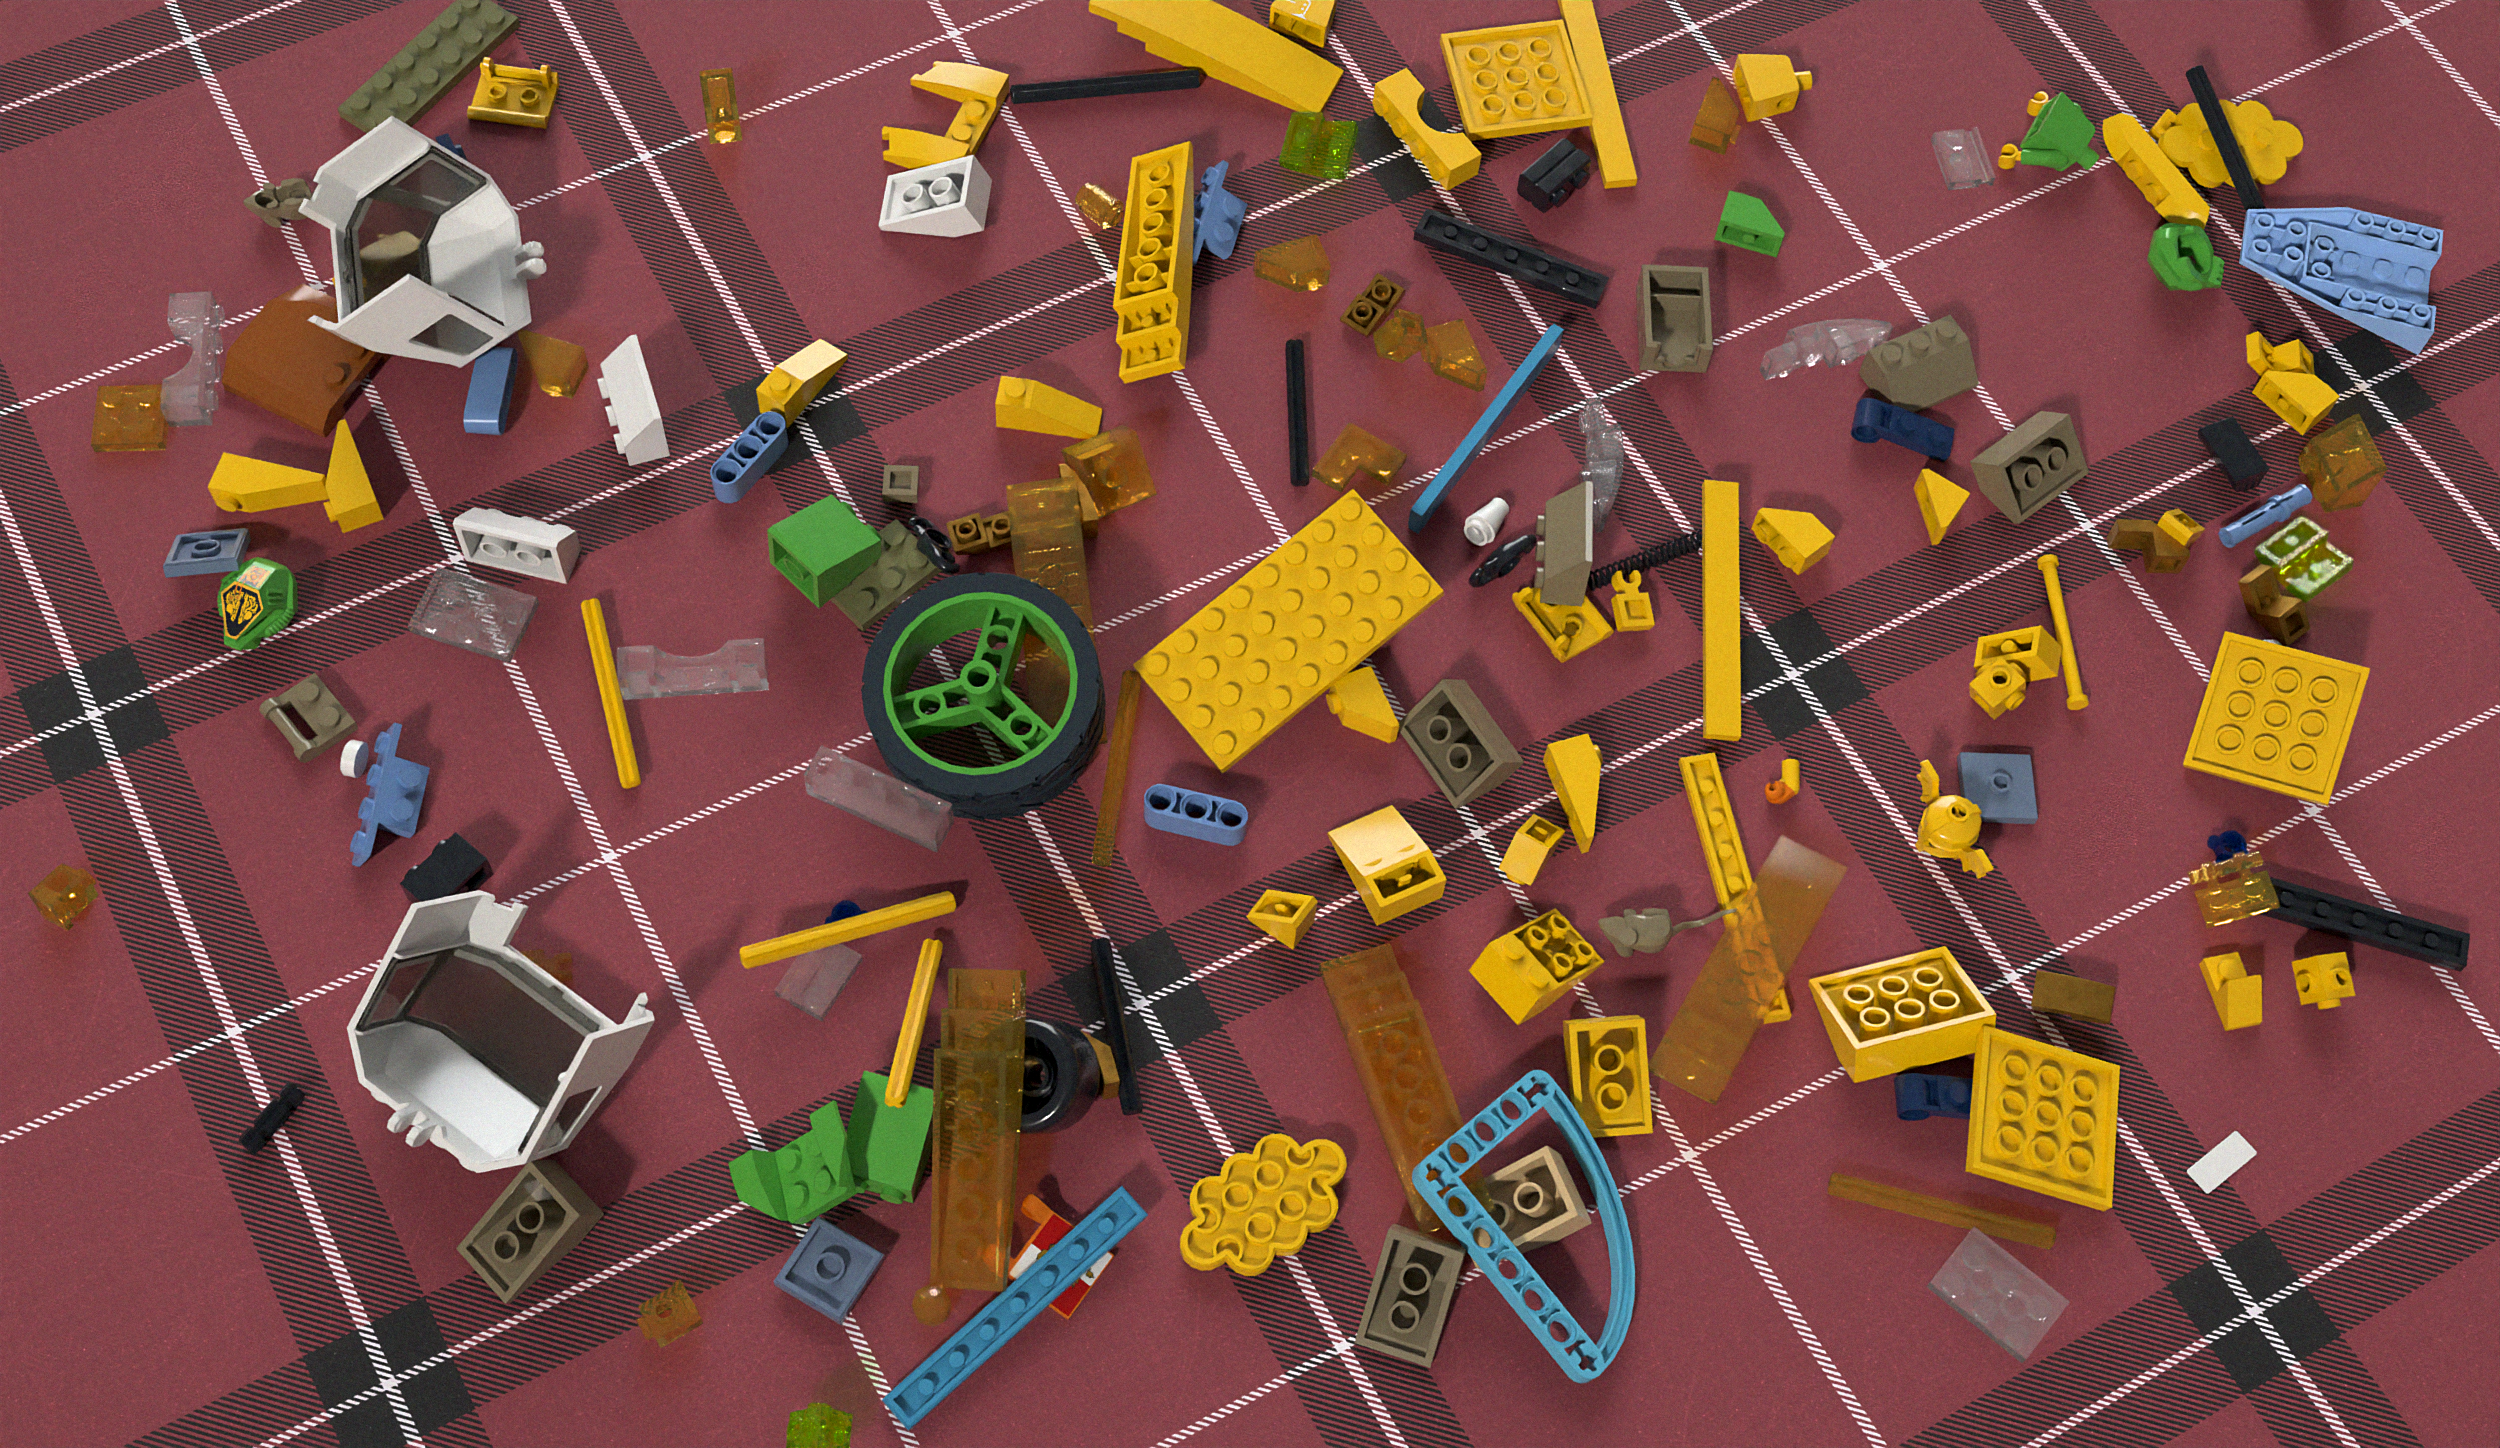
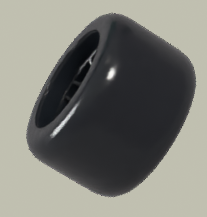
[973,1016,1100,1134]

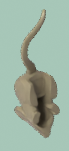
[243,178,315,228]
[1598,908,1737,958]

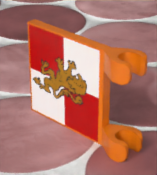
[984,1194,1115,1320]

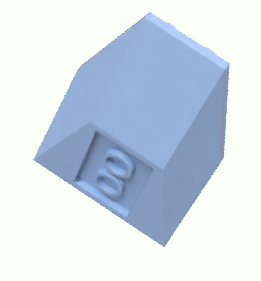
[2239,207,2444,355]

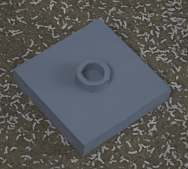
[163,528,251,578]
[1957,752,2038,824]
[773,1216,885,1325]

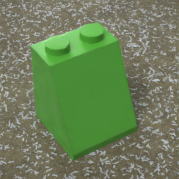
[767,494,881,608]
[846,1071,942,1204]

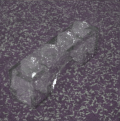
[160,291,225,427]
[617,638,769,700]

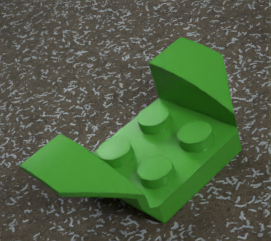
[728,1100,857,1224]

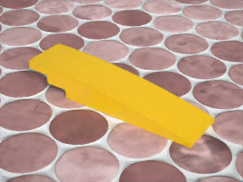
[1089,0,1344,119]
[1113,141,1194,384]

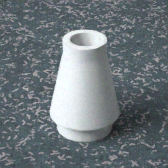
[1464,498,1509,546]

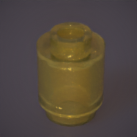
[1075,182,1124,229]

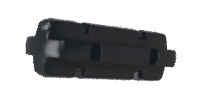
[239,1083,305,1153]

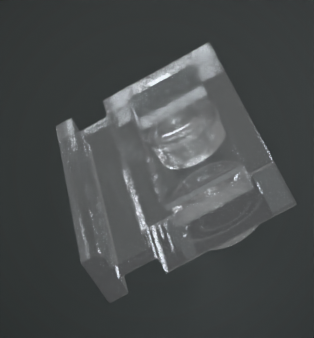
[1931,127,1996,191]
[774,943,863,1021]

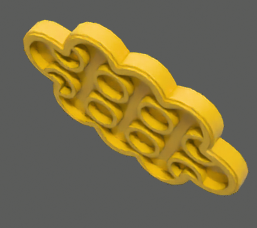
[2158,99,2304,188]
[1180,1133,1347,1276]

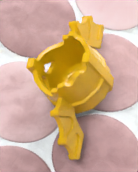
[1915,759,1994,879]

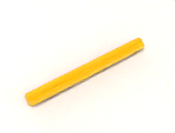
[581,598,641,789]
[739,891,956,969]
[884,938,943,1109]

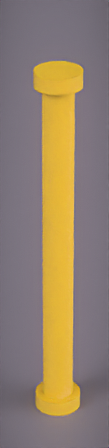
[2037,554,2089,710]

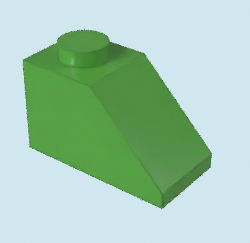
[1714,190,1785,258]

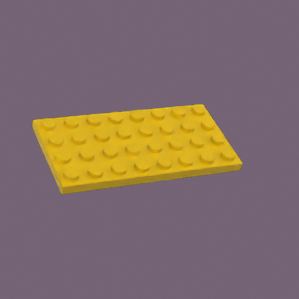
[1133,489,1444,774]

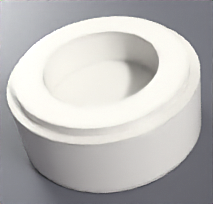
[340,740,369,778]

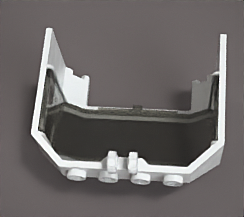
[298,116,546,368]
[347,890,655,1173]

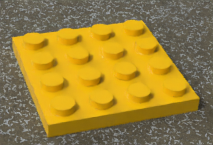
[1440,19,1593,141]
[2183,631,2370,807]
[1965,1025,2120,1211]

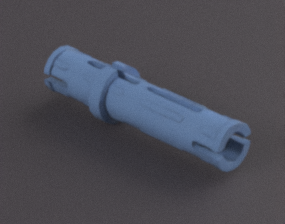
[2218,484,2313,548]

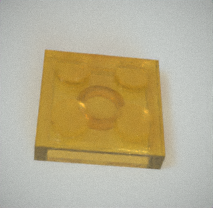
[90,384,173,452]

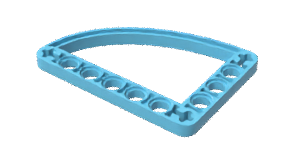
[1412,1070,1635,1383]

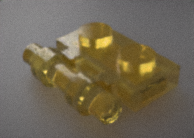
[2187,850,2280,929]

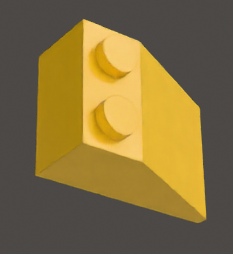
[1563,1015,1653,1138]

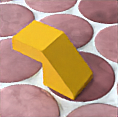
[2246,331,2314,377]

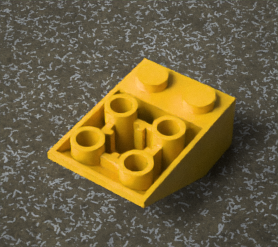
[1327,805,1447,926]
[1469,908,1605,1025]

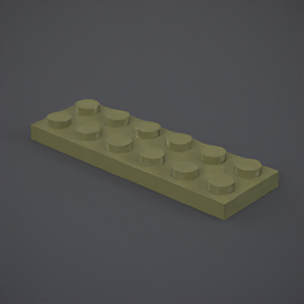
[337,0,520,133]

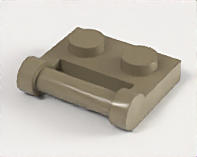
[259,673,359,763]

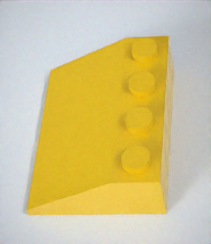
[1809,946,1996,1083]

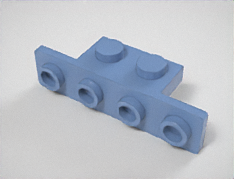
[1192,160,1248,267]
[350,722,430,867]

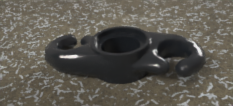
[908,516,961,574]
[1468,534,1537,588]

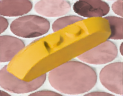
[2103,113,2210,230]

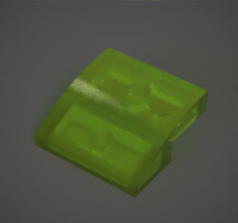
[1279,112,1359,179]
[2254,515,2354,603]

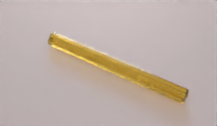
[1092,670,1141,867]
[1827,1172,2056,1249]

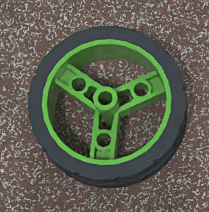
[861,572,1106,820]

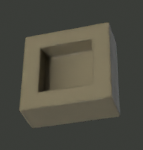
[882,465,920,503]

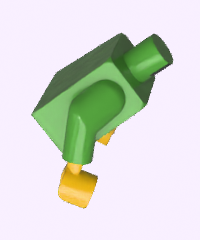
[1998,91,2100,171]

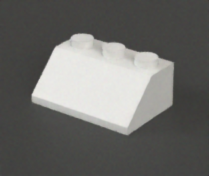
[597,334,670,466]
[453,507,581,584]

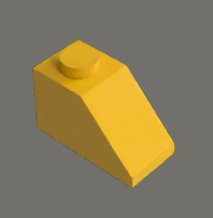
[2252,370,2340,436]
[1974,625,2062,682]
[1326,665,1399,743]
[1498,814,1566,886]

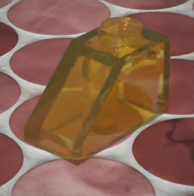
[699,68,743,144]
[1688,77,1742,155]
[1253,234,1331,293]
[1420,318,1488,392]
[518,329,589,399]

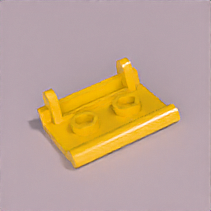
[467,57,559,129]
[1512,587,1614,663]

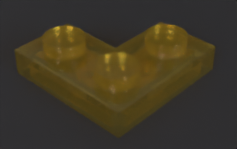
[1312,422,1407,493]

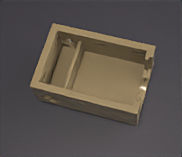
[1636,264,1713,373]

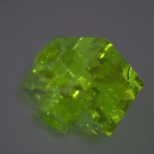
[786,1403,853,1448]

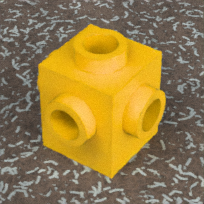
[1969,657,2027,720]
[2291,952,2356,1010]

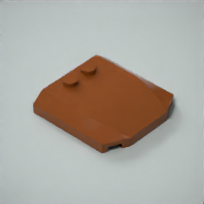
[222,283,392,438]

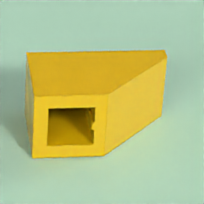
[1751,507,1835,576]

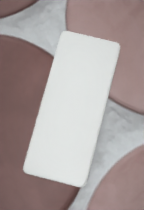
[2187,1131,2257,1194]

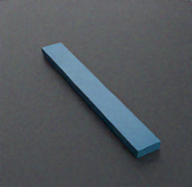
[1408,324,1564,534]
[882,1186,1148,1432]

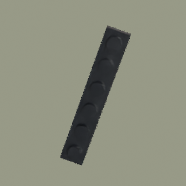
[1413,208,1609,309]
[2244,873,2470,972]

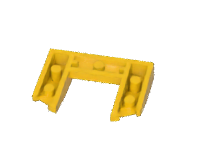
[882,61,1009,170]

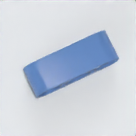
[463,345,518,435]
[710,411,789,503]
[1143,784,1248,846]

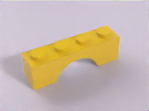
[1372,68,1482,191]

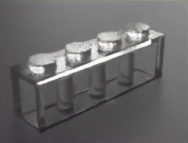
[803,745,954,852]

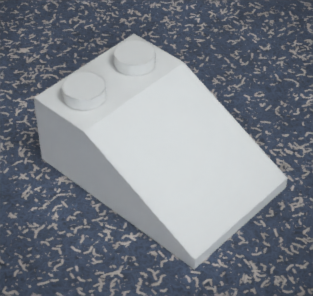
[879,155,992,237]

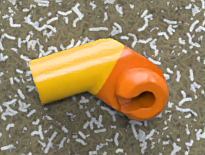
[1764,759,1800,804]

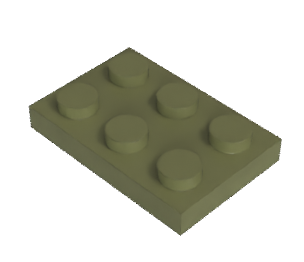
[830,519,942,632]

